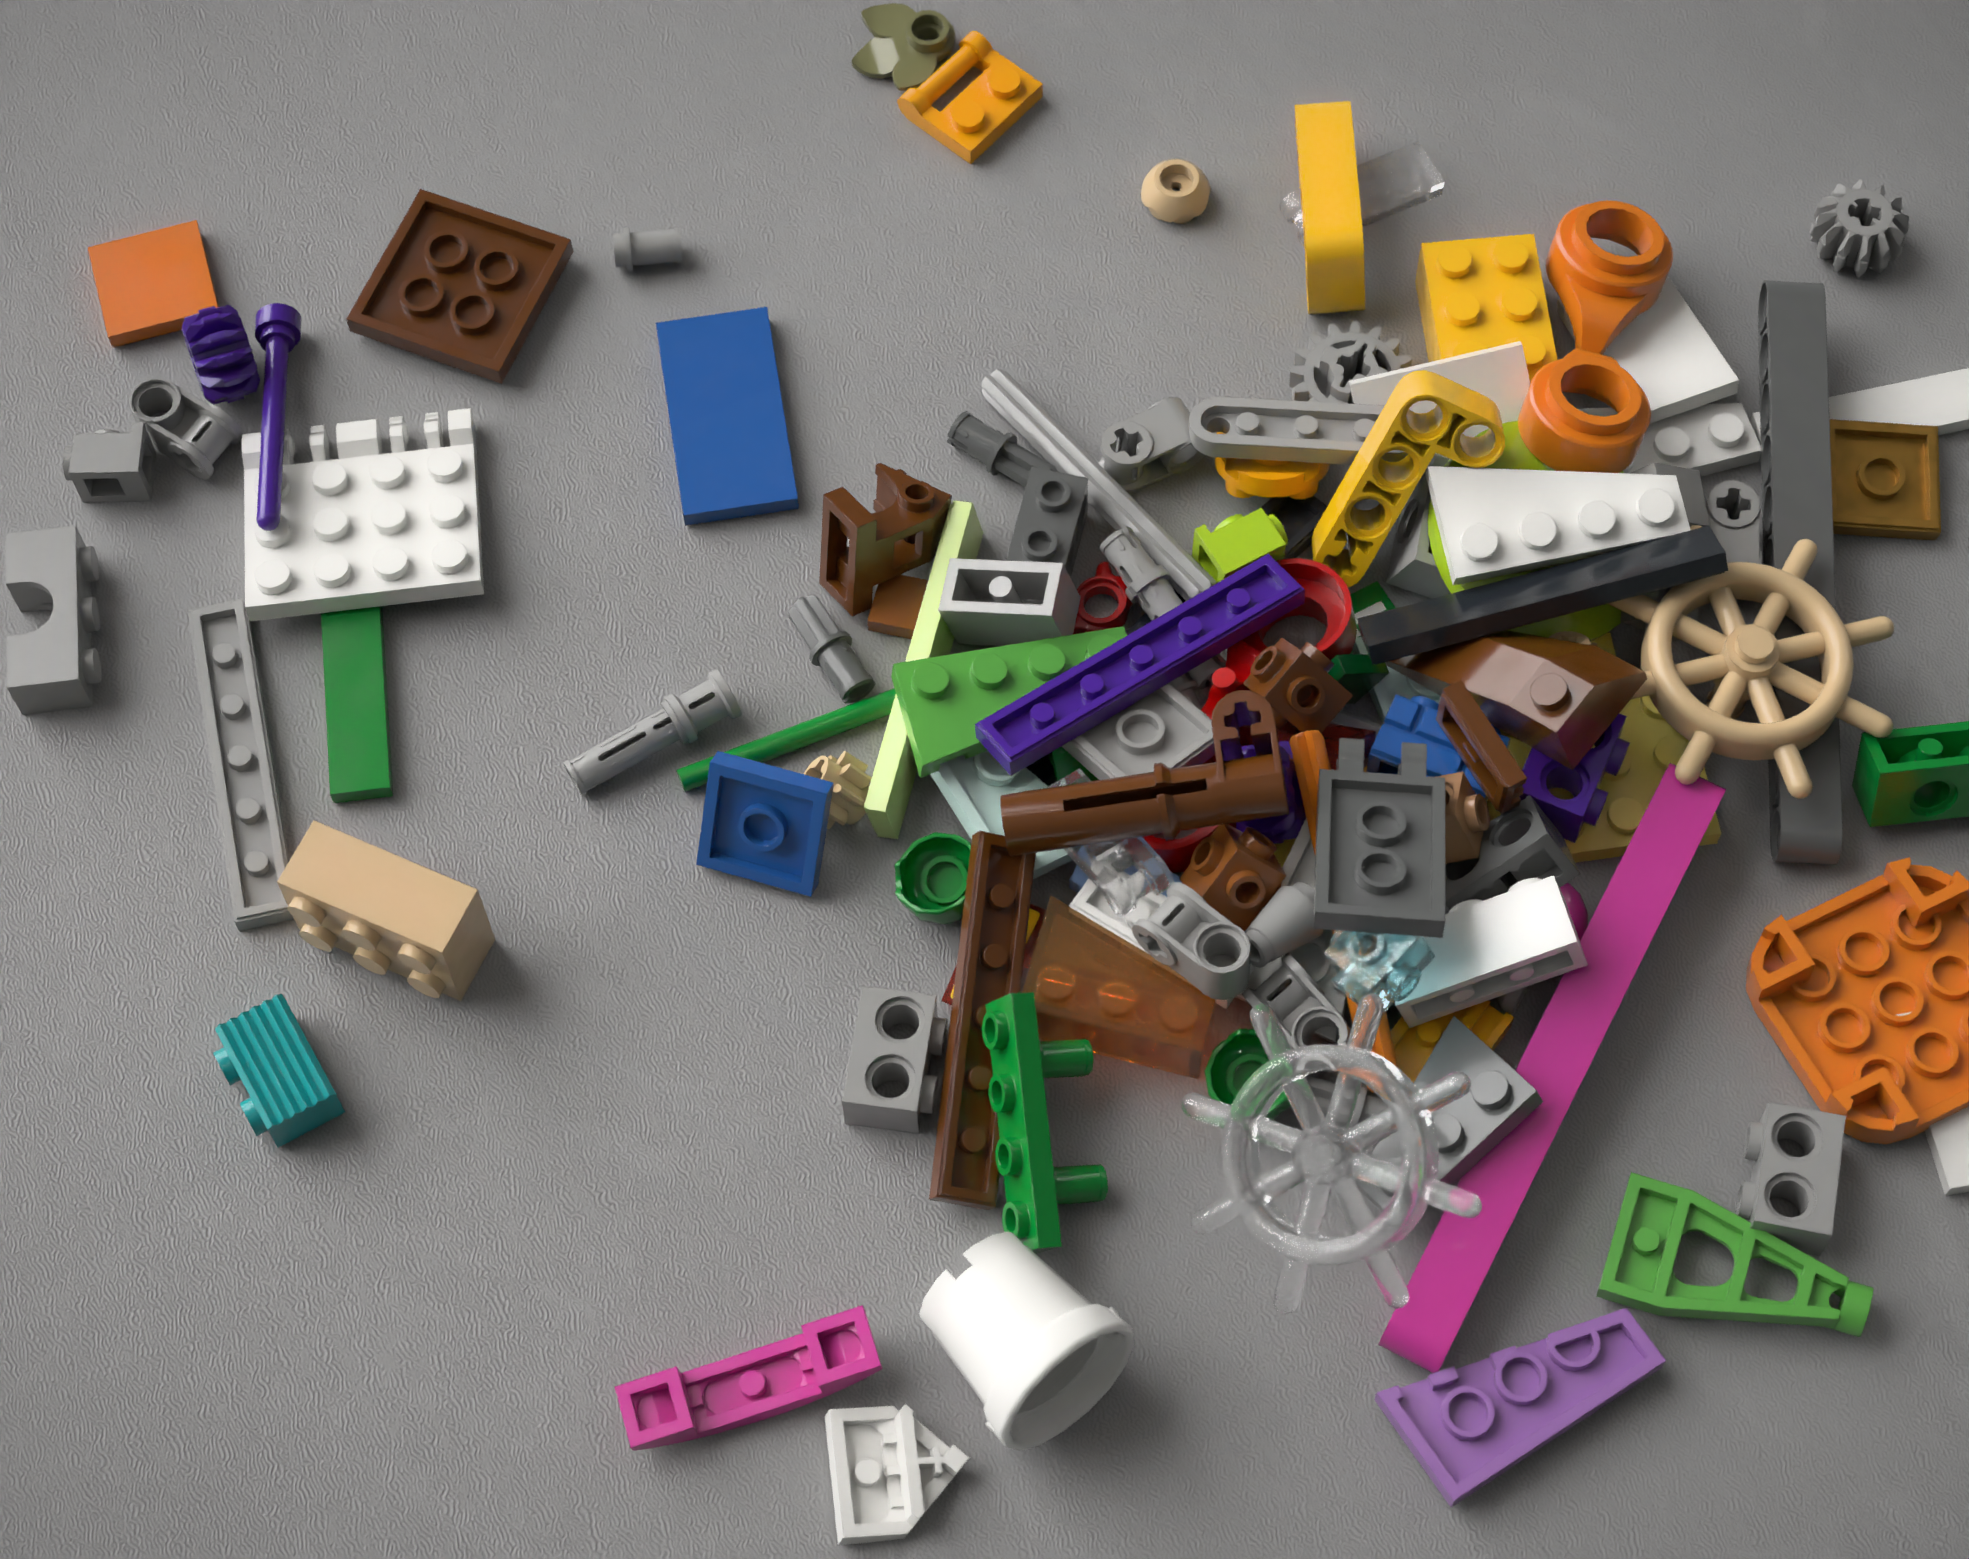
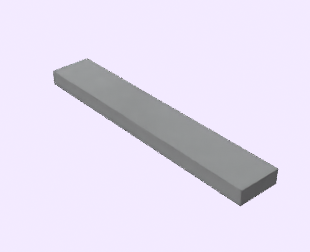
[187,598,294,931]

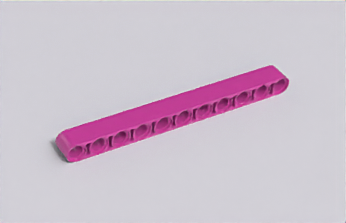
[1378,763,1726,1373]

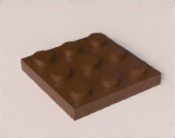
[346,189,573,384]

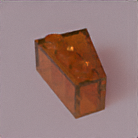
[1022,895,1216,1079]

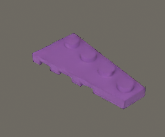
[1374,1308,1666,1508]

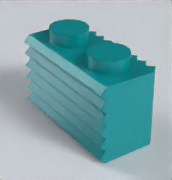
[213,994,345,1148]

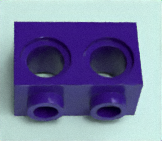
[1519,713,1630,843]

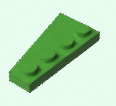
[891,626,1127,778]

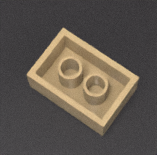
[277,820,496,1001]

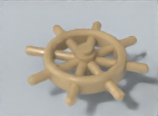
[1608,525,1894,799]

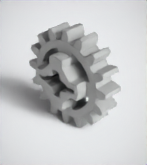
[1289,321,1412,404]

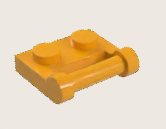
[897,31,1043,164]

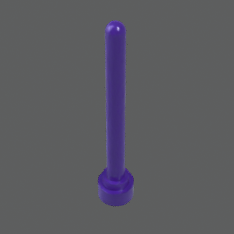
[255,303,302,531]

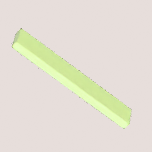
[864,500,984,839]

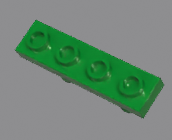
[982,992,1108,1254]

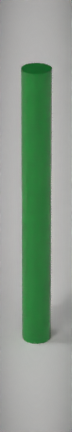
[676,688,896,792]

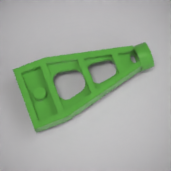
[1596,1172,1874,1337]

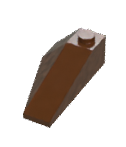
[1385,630,1648,770]

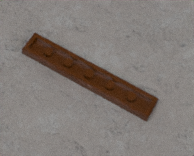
[929,831,1036,1210]

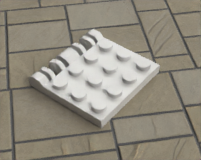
[242,408,484,621]

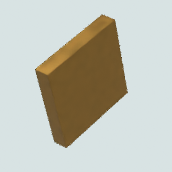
[1830,419,1941,541]

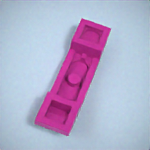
[615,1305,883,1451]

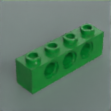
[1852,721,1969,827]

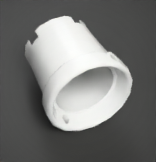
[919,1231,1135,1451]

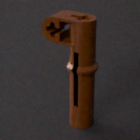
[1001,690,1289,857]

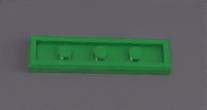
[321,606,393,803]

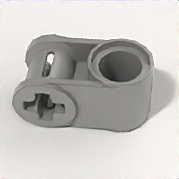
[129,378,244,480]
[1098,397,1206,495]
[1706,480,1762,564]
[1132,882,1250,1000]
[1241,953,1357,1073]

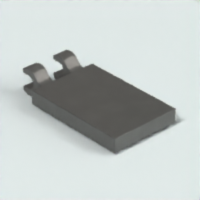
[1313,738,1445,938]

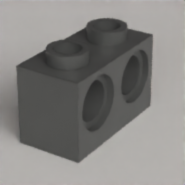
[1006,467,1088,578]
[1445,795,1580,910]

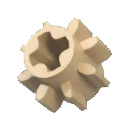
[804,751,872,829]

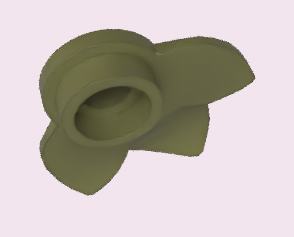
[851,3,955,91]

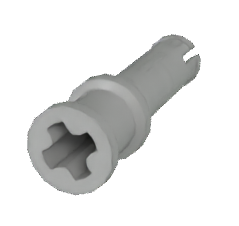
[563,669,742,796]

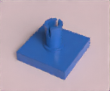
[696,751,834,897]

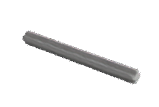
[981,369,1217,601]

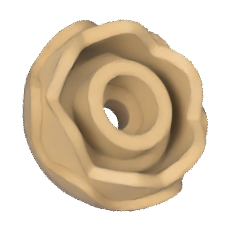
[1141,159,1211,224]

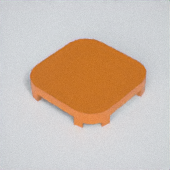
[1746,857,1969,1144]

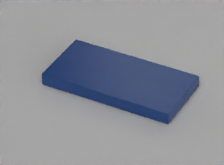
[656,307,799,525]

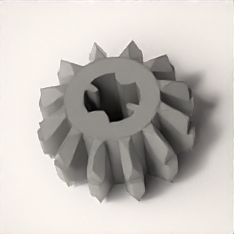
[1810,179,1909,278]

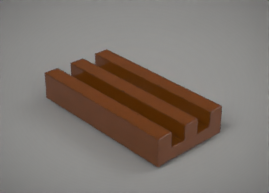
[1436,680,1527,814]

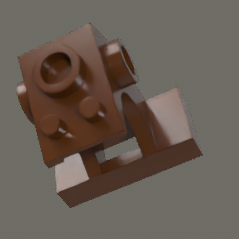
[819,463,952,617]

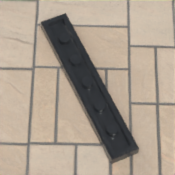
[1357,526,1728,665]

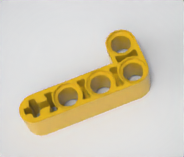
[1294,101,1365,314]
[1312,370,1505,588]

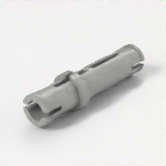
[1099,526,1226,690]

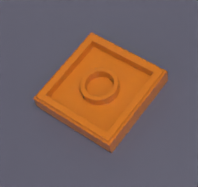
[87,220,219,348]

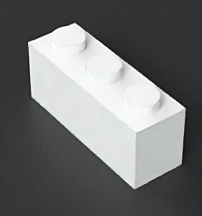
[1375,876,1588,1028]

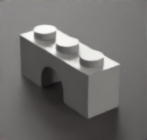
[5,525,101,715]

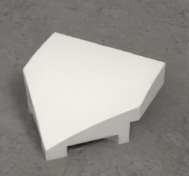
[825,1404,969,1545]

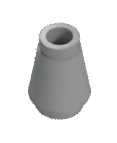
[1245,882,1324,968]

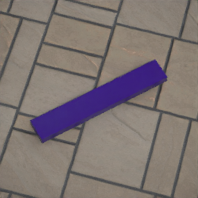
[975,554,1305,776]

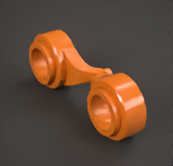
[1518,200,1673,473]

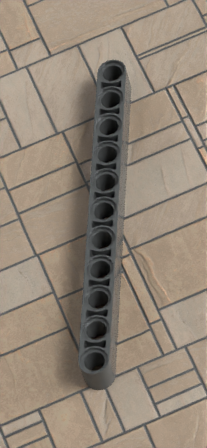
[1758,280,1843,865]

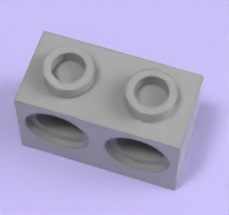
[842,985,947,1134]
[1736,1102,1846,1256]

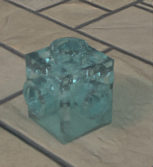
[1324,930,1436,1012]

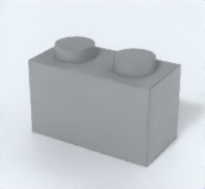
[938,558,1081,646]

